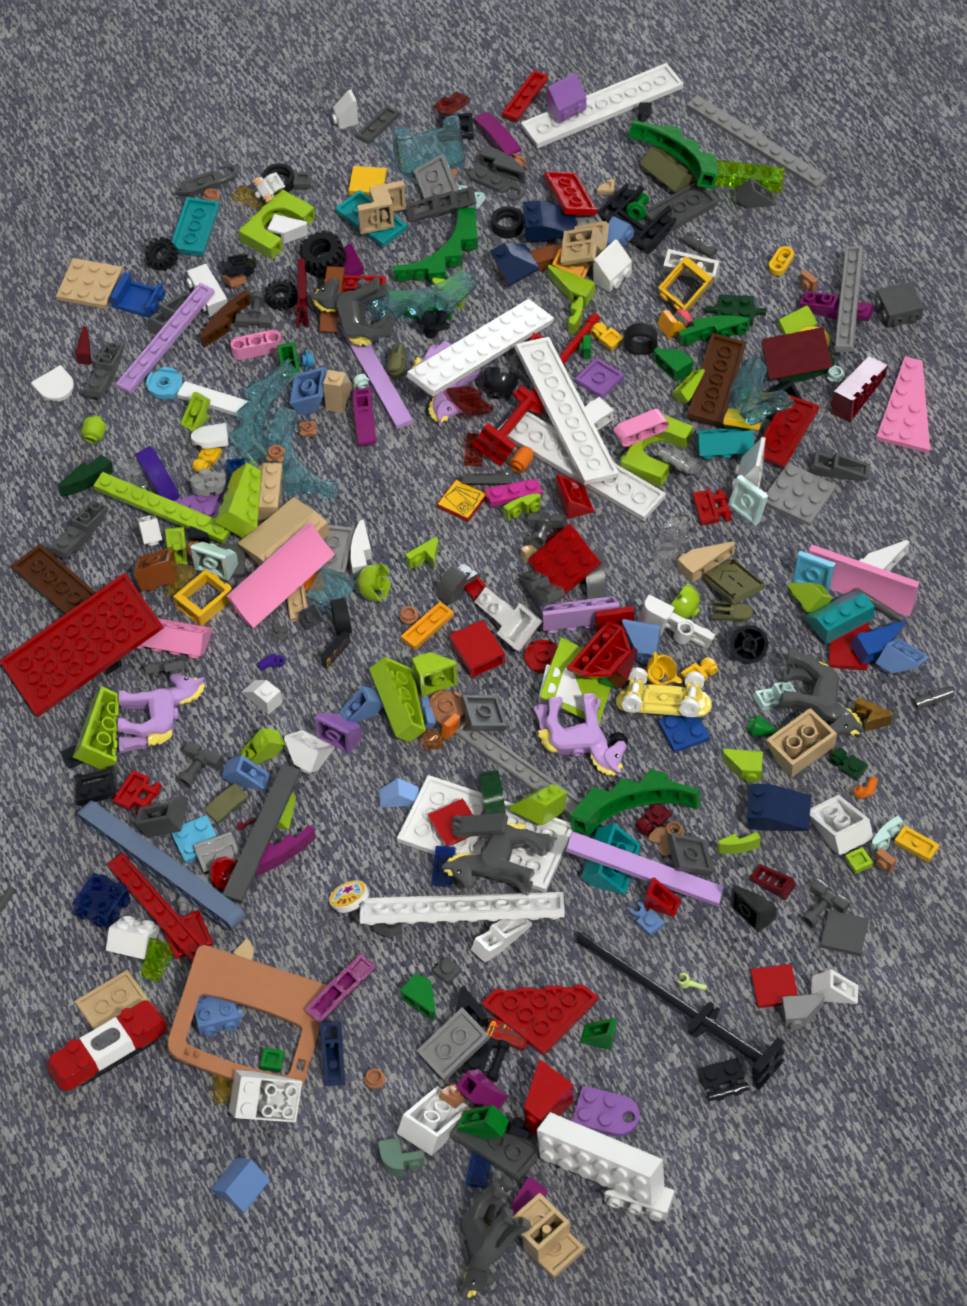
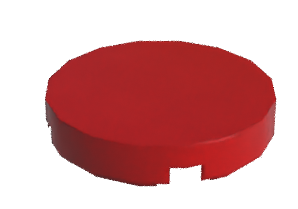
[524,639,558,673]

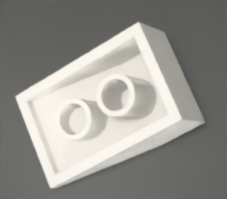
[732,437,766,489]
[539,665,584,713]
[810,795,874,855]
[397,1086,471,1156]

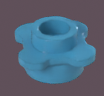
[300,350,314,371]

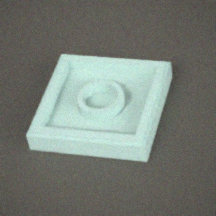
[728,475,768,526]

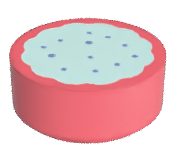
[674,309,691,326]

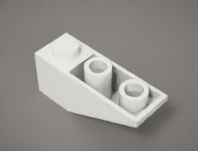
[604,1187,675,1221]

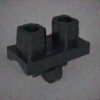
[416,310,450,339]

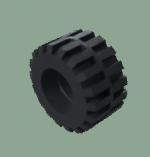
[299,230,346,279]

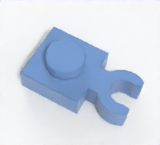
[420,698,436,734]
[629,902,665,937]

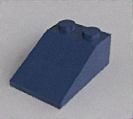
[523,201,577,242]
[747,784,812,831]

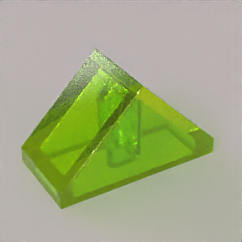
[141,937,173,983]

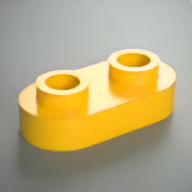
[769,246,794,276]

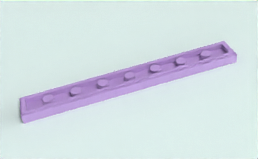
[115,283,215,394]
[340,326,413,429]
[566,831,724,906]

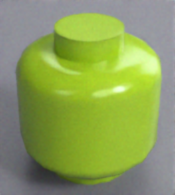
[81,415,106,444]

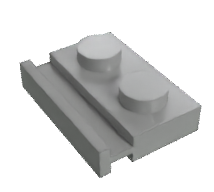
[193,831,240,873]

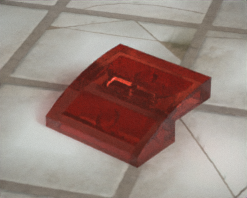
[446,385,494,416]

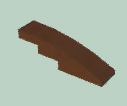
[200,290,250,348]

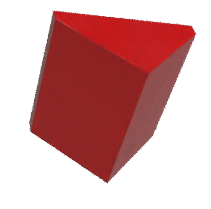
[556,474,595,519]

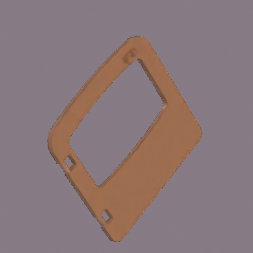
[167,945,327,1088]

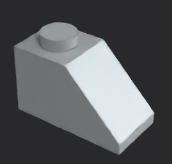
[782,993,825,1030]

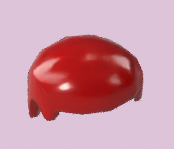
[209,856,237,889]

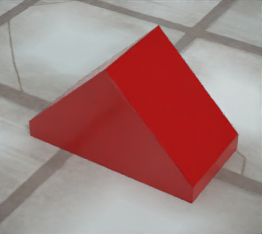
[645,877,681,917]

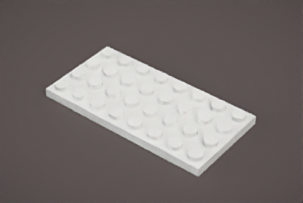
[397,775,574,892]

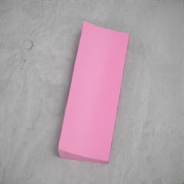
[227,523,335,628]
[809,545,919,617]

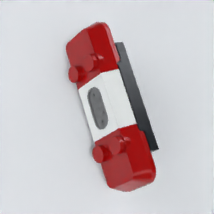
[46,1000,168,1091]

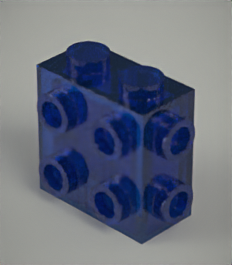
[72,873,131,929]

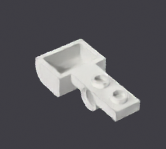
[475,587,542,652]
[637,594,715,648]

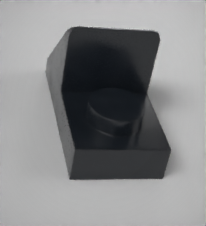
[455,986,488,1028]

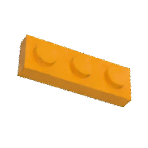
[401,602,454,651]

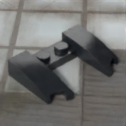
[597,183,677,255]

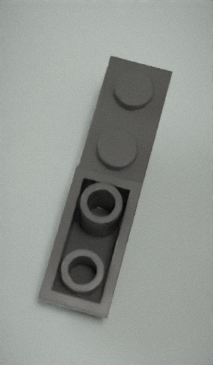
[83,342,124,398]
[50,500,108,559]
[518,570,565,607]

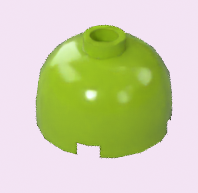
[356,564,391,602]
[670,583,700,619]

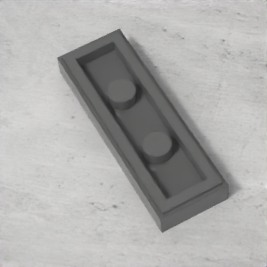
[355,105,400,145]

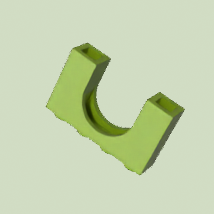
[239,189,315,259]
[619,415,693,488]

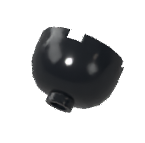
[482,367,519,399]
[730,625,769,664]

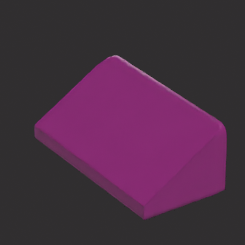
[344,243,364,275]
[510,1177,548,1216]

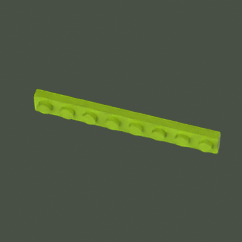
[93,472,231,544]

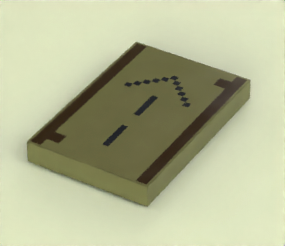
[702,559,765,605]

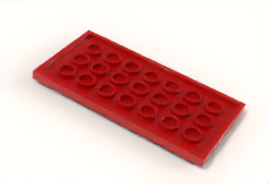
[0,573,164,717]

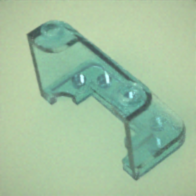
[392,114,466,179]

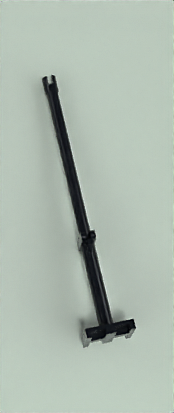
[576,932,785,1090]

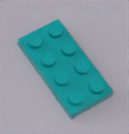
[335,190,408,248]
[171,197,220,257]

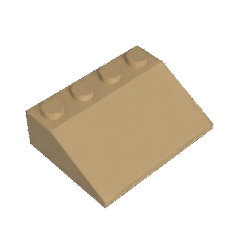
[238,497,330,566]

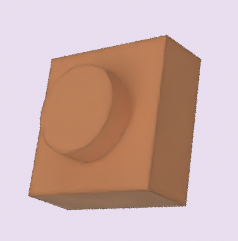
[800,270,818,292]
[222,274,246,288]
[874,848,896,874]
[439,1082,468,1109]

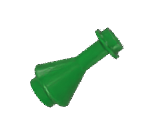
[626,193,649,221]
[747,715,780,737]

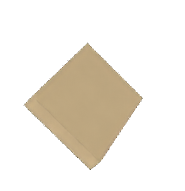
[74,970,149,1030]

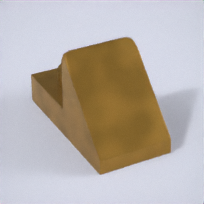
[853,697,894,732]

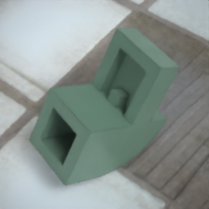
[378,1138,425,1178]

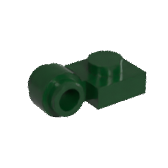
[829,747,868,781]

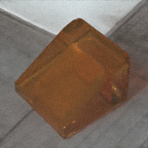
[422,728,444,751]

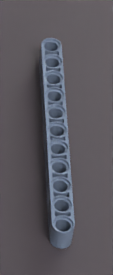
[76,800,246,931]

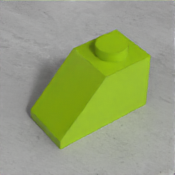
[723,749,763,783]

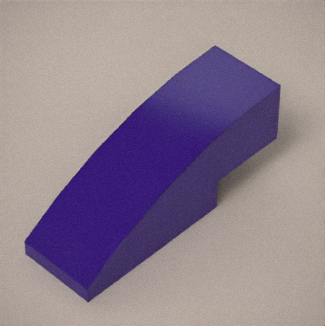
[134,446,180,501]

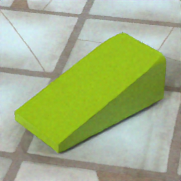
[672,369,705,404]

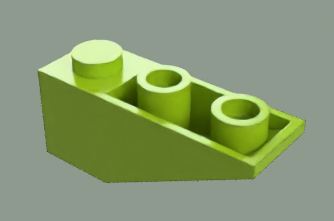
[548,265,596,308]

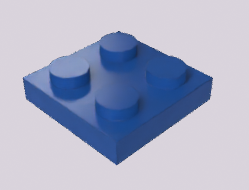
[658,715,710,753]

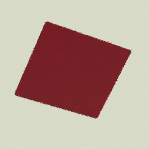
[762,327,832,379]

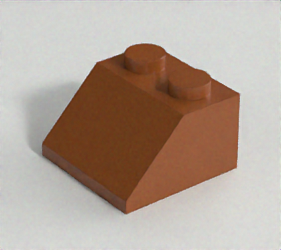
[134,547,179,592]

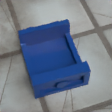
[110,272,165,318]

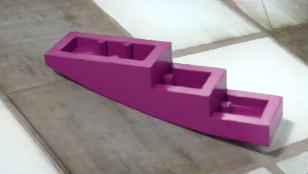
[473,112,522,156]
[254,825,316,877]
[305,953,376,1024]

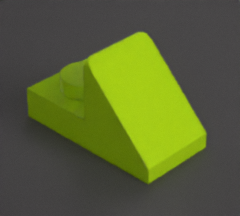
[180,392,211,432]
[165,527,188,566]
[405,537,439,570]

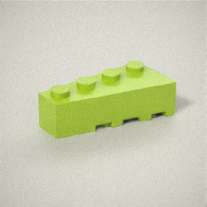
[214,463,261,538]
[369,657,426,743]
[73,686,119,770]

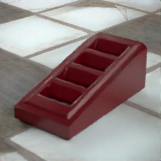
[75,326,92,365]
[609,647,637,689]
[749,864,796,900]

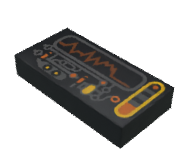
[320,630,350,669]

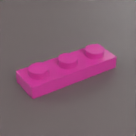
[484,478,543,507]

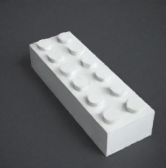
[537,1112,665,1205]

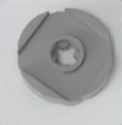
[190,469,227,496]

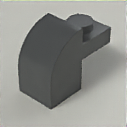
[436,564,478,605]

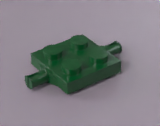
[706,295,766,325]

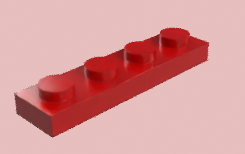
[502,70,549,123]

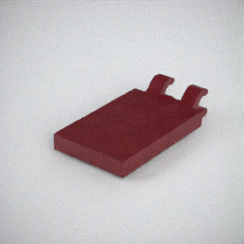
[294,259,309,328]

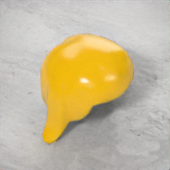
[646,652,683,685]

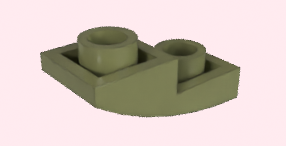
[205,783,249,823]

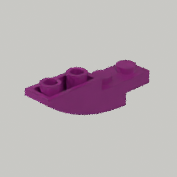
[799,291,874,321]
[353,387,377,446]

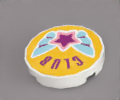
[329,880,369,913]

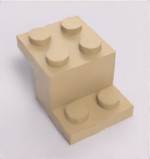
[357,180,406,234]
[560,221,609,265]
[513,1193,585,1279]

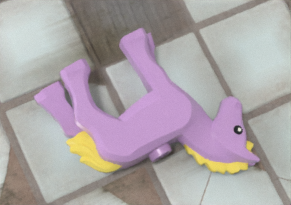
[412,341,482,427]
[118,673,205,753]
[534,693,626,777]

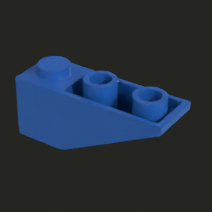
[851,621,906,665]

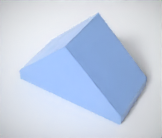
[379,778,419,808]

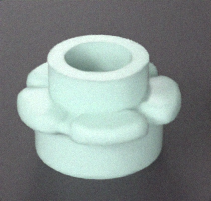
[827,366,844,383]
[352,374,370,389]

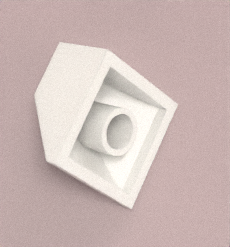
[284,730,335,774]

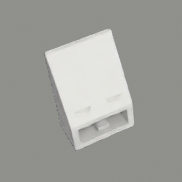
[229,1070,302,1122]

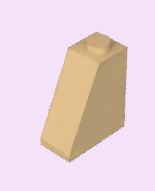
[323,370,353,413]

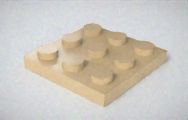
[56,258,123,309]

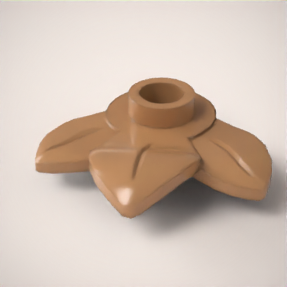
[649,821,685,857]

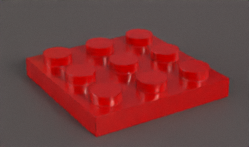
[528,523,602,598]

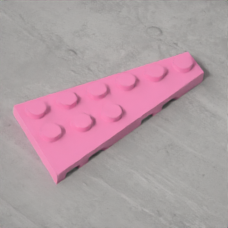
[876,356,930,453]

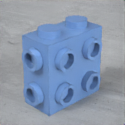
[195,996,243,1036]

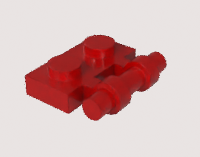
[692,489,732,526]
[113,770,162,815]

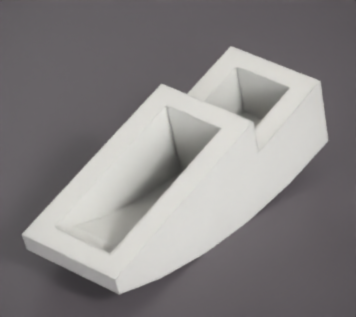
[351,520,372,578]
[471,918,532,962]

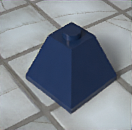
[490,243,540,287]

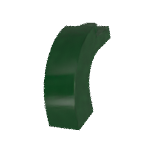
[478,770,506,814]

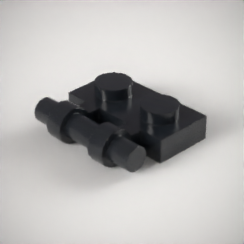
[698,1058,749,1102]

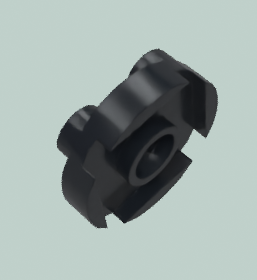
[221,254,257,277]

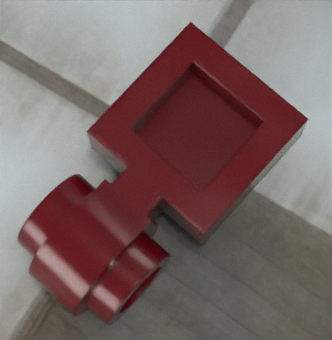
[635,803,672,836]

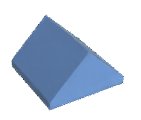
[210,1157,270,1213]

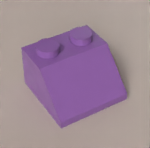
[547,73,587,123]
[314,711,362,754]

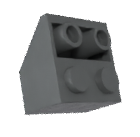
[135,797,189,837]

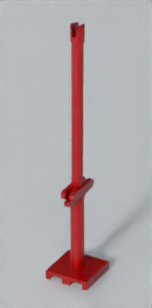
[472,313,600,467]

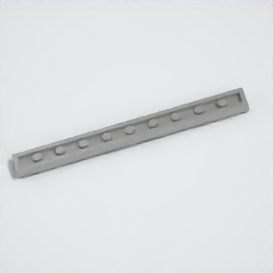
[686,95,828,190]

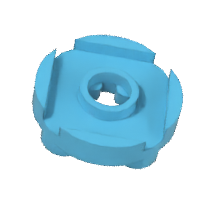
[146,367,183,399]

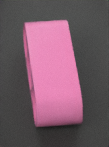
[231,330,282,360]
[614,409,669,447]

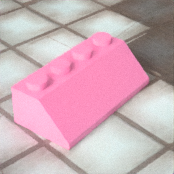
[137,618,213,658]

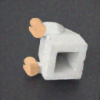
[253,172,285,203]

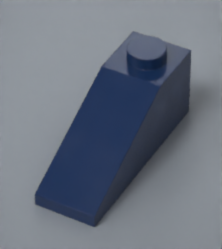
[320,1021,345,1086]

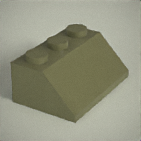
[640,147,696,194]

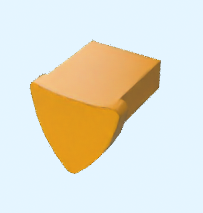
[657,310,686,339]

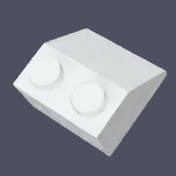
[593,239,632,292]

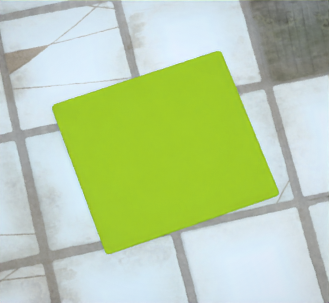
[540,638,611,726]

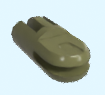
[387,343,406,379]
[711,601,753,622]

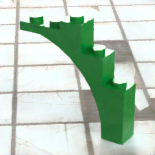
[628,120,718,189]
[393,208,478,284]
[570,769,701,836]

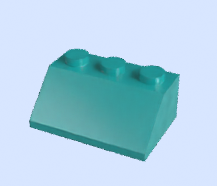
[695,427,754,459]
[804,591,875,644]
[581,823,641,895]

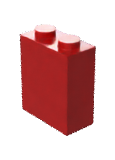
[449,620,505,678]

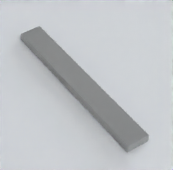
[835,246,864,352]
[455,721,581,817]

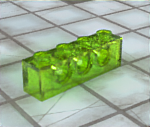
[715,160,785,193]

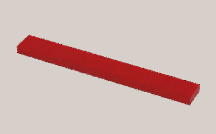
[107,852,204,963]

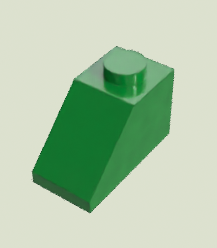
[653,348,693,382]
[400,973,436,1022]
[456,1105,509,1140]

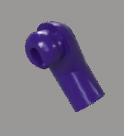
[256,654,285,672]

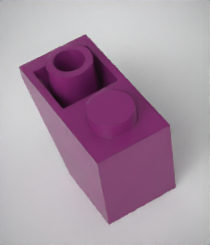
[456,1069,508,1110]

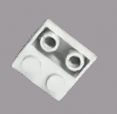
[106,916,160,959]

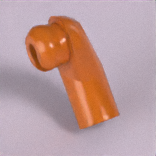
[853,777,878,799]

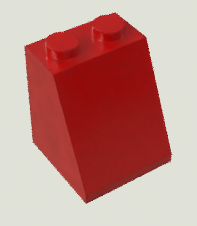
[524,1060,574,1135]

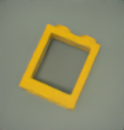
[658,256,713,312]
[173,569,233,626]

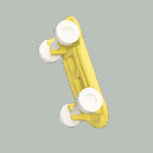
[616,667,712,717]

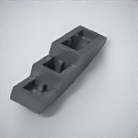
[406,186,477,222]

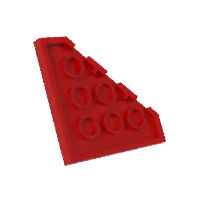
[481,984,599,1056]

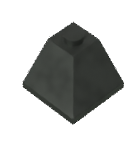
[730,885,777,933]

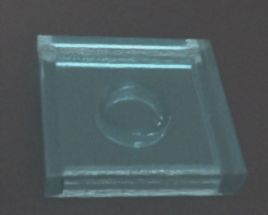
[306,565,356,610]

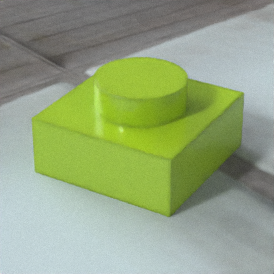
[845,847,873,874]

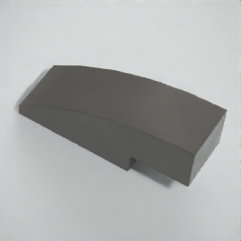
[480,145,526,183]
[148,292,189,335]
[809,450,870,481]
[586,550,606,599]

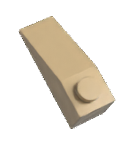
[677,541,735,583]

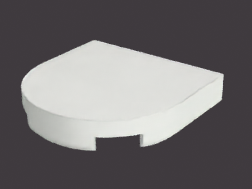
[31,365,74,402]
[191,423,229,449]

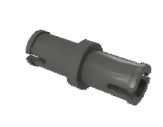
[683,232,718,258]
[913,686,954,710]

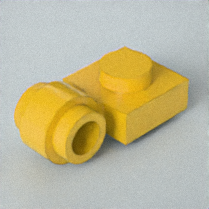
[590,322,624,351]
[192,447,223,473]
[681,657,719,681]

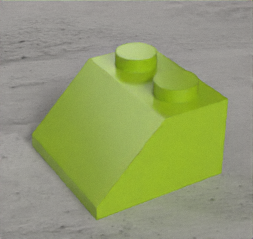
[412,652,458,697]
[509,784,568,826]

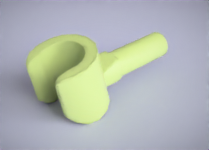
[677,973,707,990]

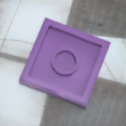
[574,357,625,399]

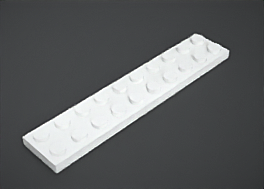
[521,63,684,149]
[407,299,554,397]
[515,337,619,485]
[497,412,666,521]
[360,892,565,925]

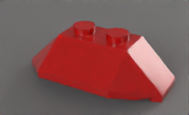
[567,621,631,679]

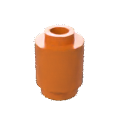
[509,446,534,473]

